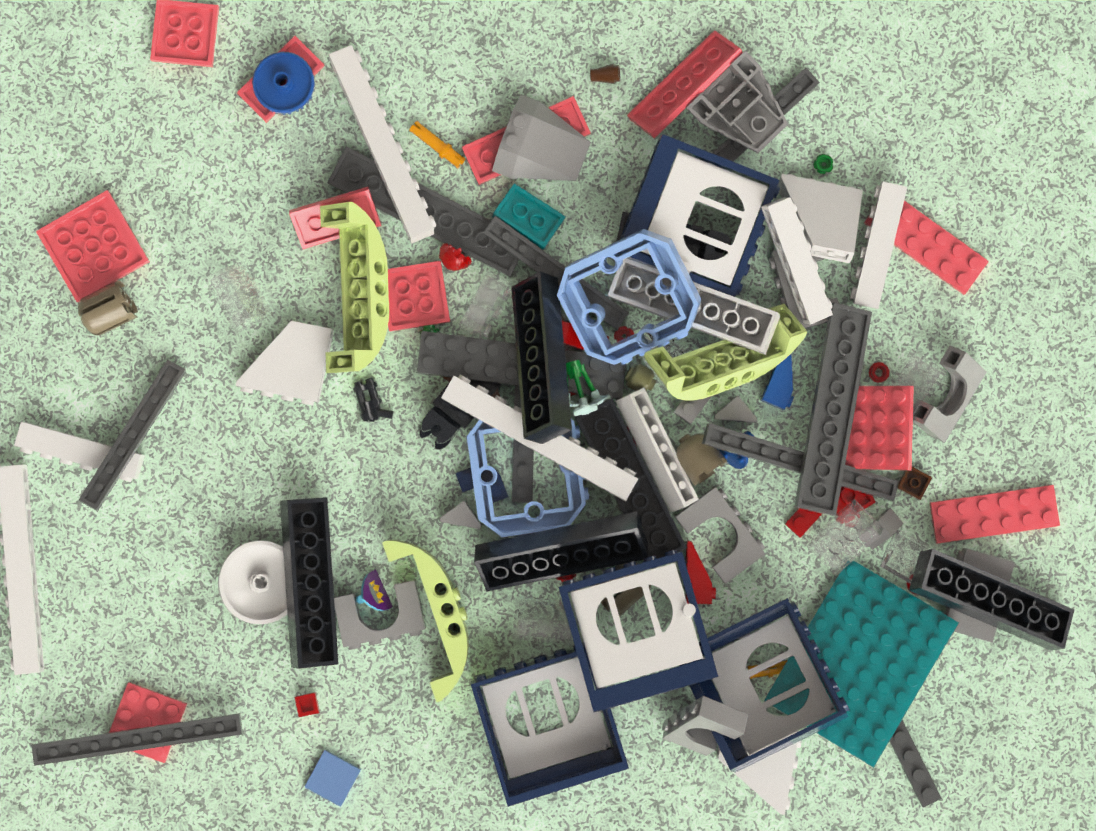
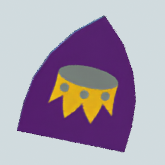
[356,570,393,611]

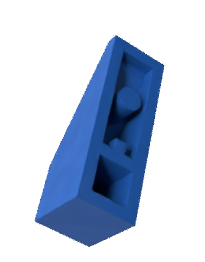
[760,354,794,410]

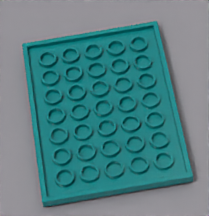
[764,558,959,768]

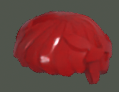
[439,243,472,271]

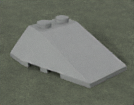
[686,50,788,153]
[492,94,591,181]

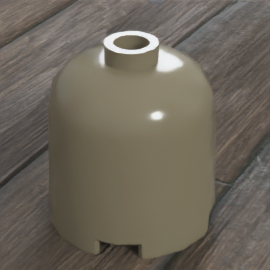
[675,433,727,486]

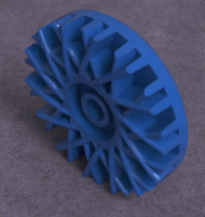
[252,52,315,115]

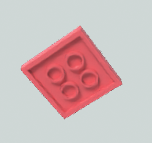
[150,0,219,68]
[388,261,450,332]
[109,682,187,763]

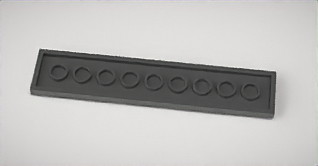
[327,146,519,277]
[794,302,872,516]
[416,331,626,399]

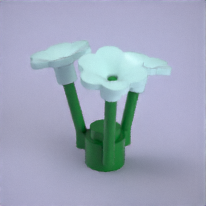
[566,360,611,416]

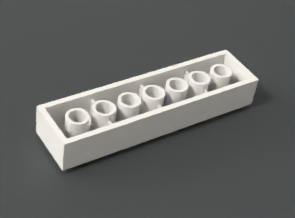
[607,258,780,355]

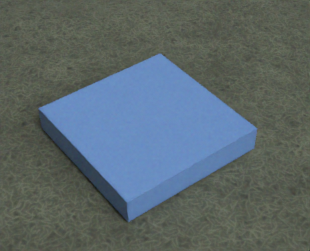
[305,750,361,807]

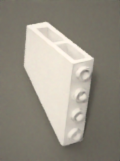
[778,174,863,263]
[235,321,334,406]
[717,731,802,815]

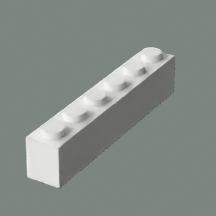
[850,182,907,309]
[761,197,833,324]
[616,388,699,513]
[14,422,145,482]

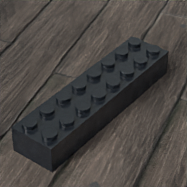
[511,271,572,444]
[574,398,687,559]
[280,497,339,669]
[474,511,648,592]
[909,549,1074,651]

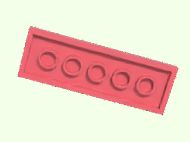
[627,30,743,138]
[462,96,591,185]
[864,201,989,295]
[930,485,1060,544]

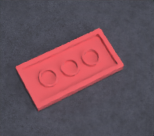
[237,36,325,123]
[289,187,381,249]

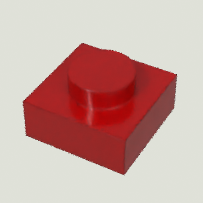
[294,692,320,717]

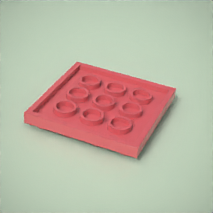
[36,190,150,302]
[845,386,914,470]

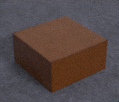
[897,467,933,500]

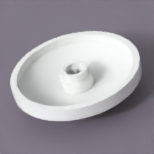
[218,541,287,624]

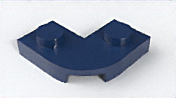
[455,467,509,503]

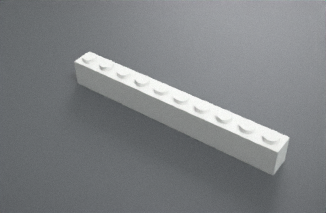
[329,45,436,244]
[441,375,638,501]
[0,465,44,675]

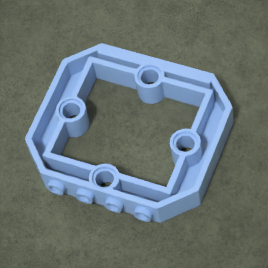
[557,229,701,365]
[467,419,589,537]

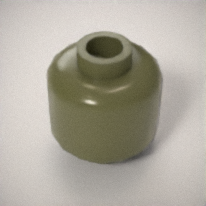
[624,364,657,391]

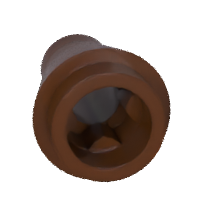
[590,63,621,84]

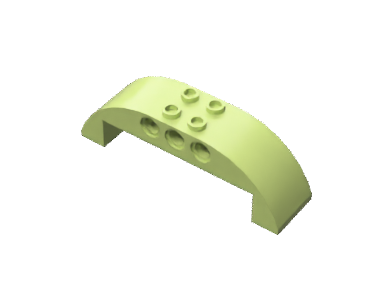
[320,202,389,373]
[644,304,807,400]
[382,540,469,702]

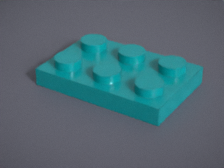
[492,183,566,250]

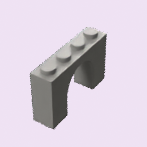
[768,250,838,329]
[913,346,986,443]
[675,487,765,584]
[942,548,1015,643]
[334,580,426,650]
[662,696,748,756]

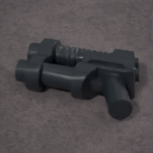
[353,378,394,422]

